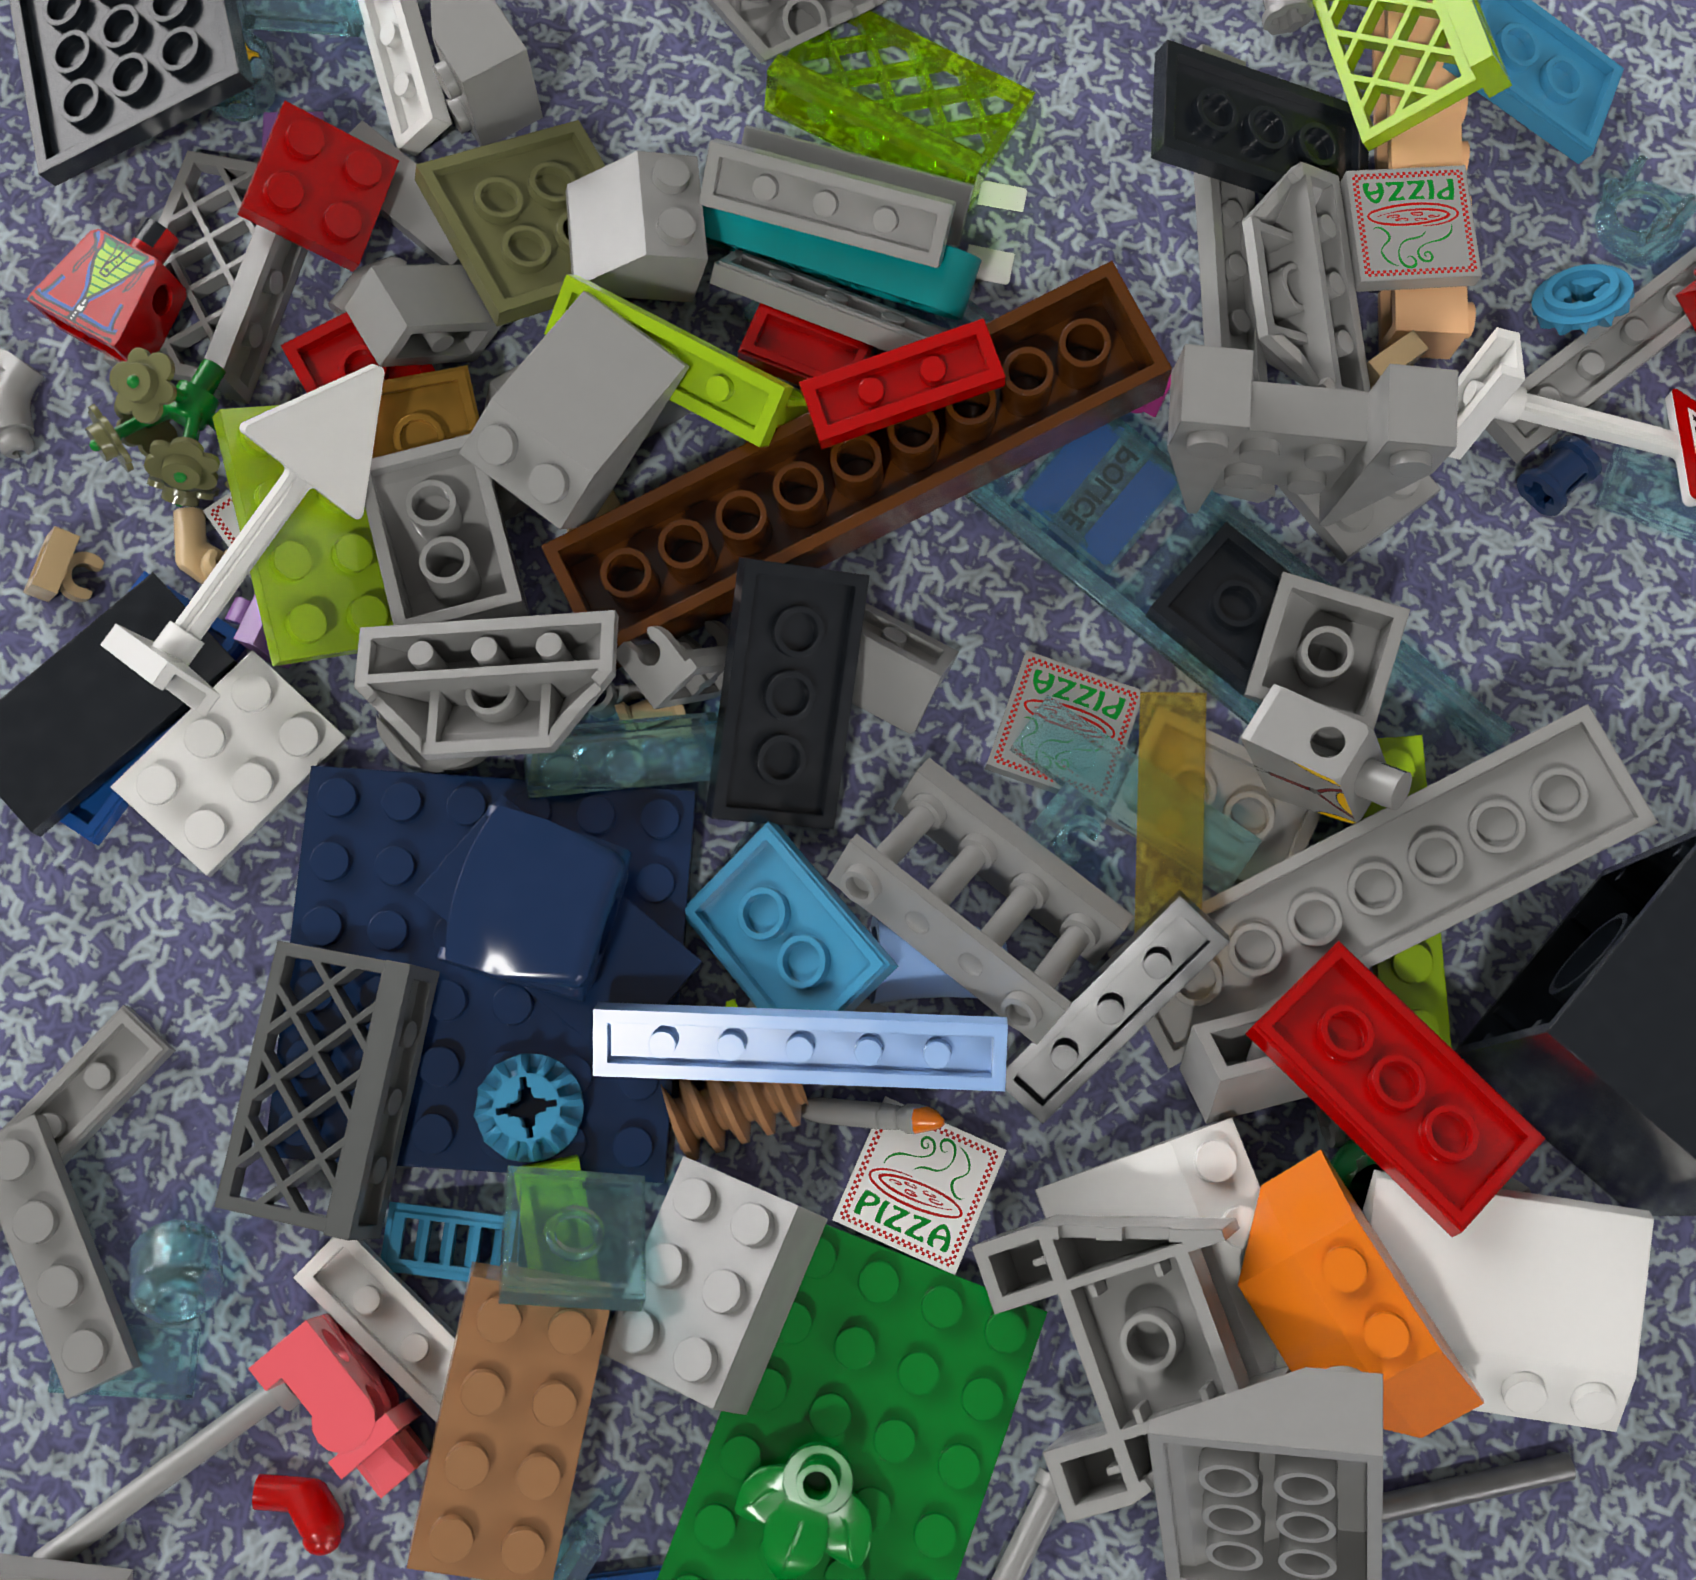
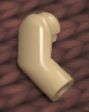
[173,507,227,584]

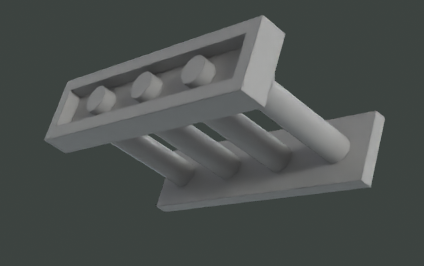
[699,125,974,268]
[827,758,1135,1045]

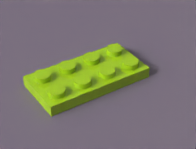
[212,405,393,666]

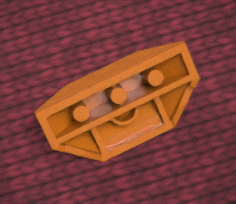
[1238,1149,1484,1438]

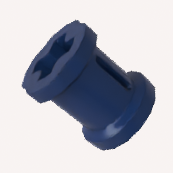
[1516,435,1602,516]

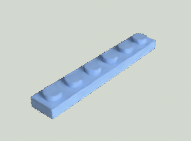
[593,1002,1008,1092]

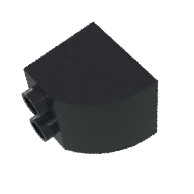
[1454,829,1696,1216]

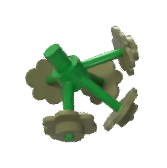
[85,347,230,507]

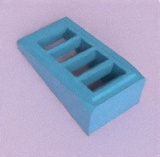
[381,1202,521,1282]

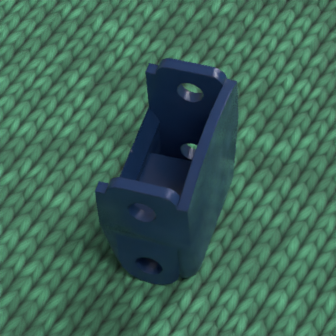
[437,805,632,1002]

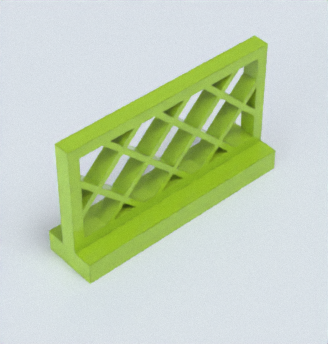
[1312,0,1512,151]
[544,274,808,447]

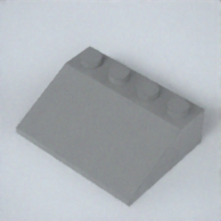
[1147,1366,1383,1580]

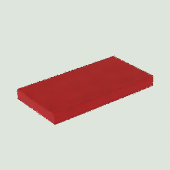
[1245,941,1546,1237]

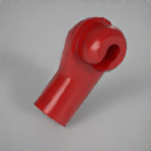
[252,1473,345,1556]

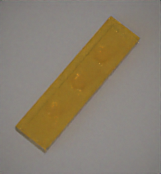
[1134,692,1207,934]

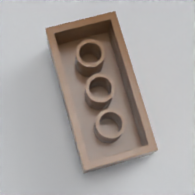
[407,1261,612,1580]

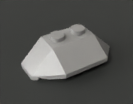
[1242,162,1371,392]
[354,610,618,760]

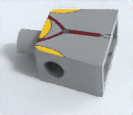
[1240,684,1412,824]

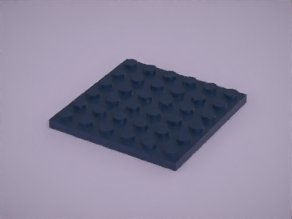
[267,766,697,1183]

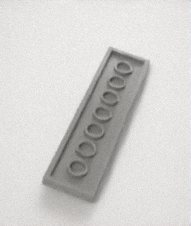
[1107,704,1658,1069]

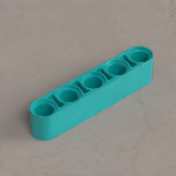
[702,205,982,321]

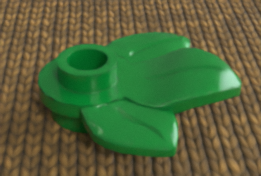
[735,1441,872,1580]

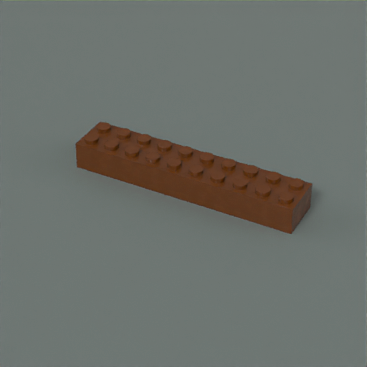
[541,261,1172,670]

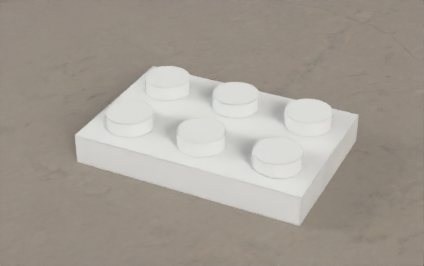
[111,650,348,877]

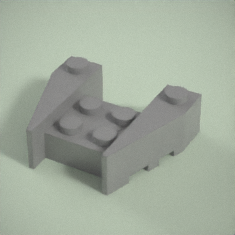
[1167,344,1458,526]
[972,1215,1291,1523]

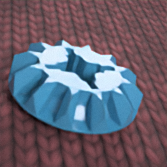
[1531,264,1635,336]
[474,1054,584,1162]

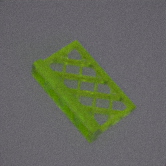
[764,11,1035,211]

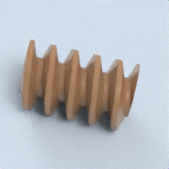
[661,1079,809,1161]

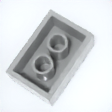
[601,1156,828,1415]

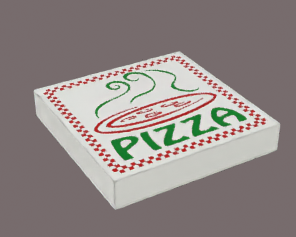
[832,1096,1007,1275]

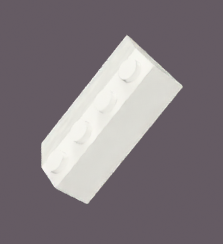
[1035,1118,1287,1378]
[1362,1170,1654,1432]

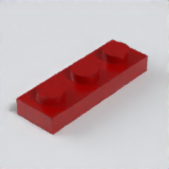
[799,318,1006,449]

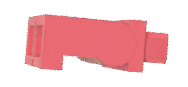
[248,1313,430,1499]

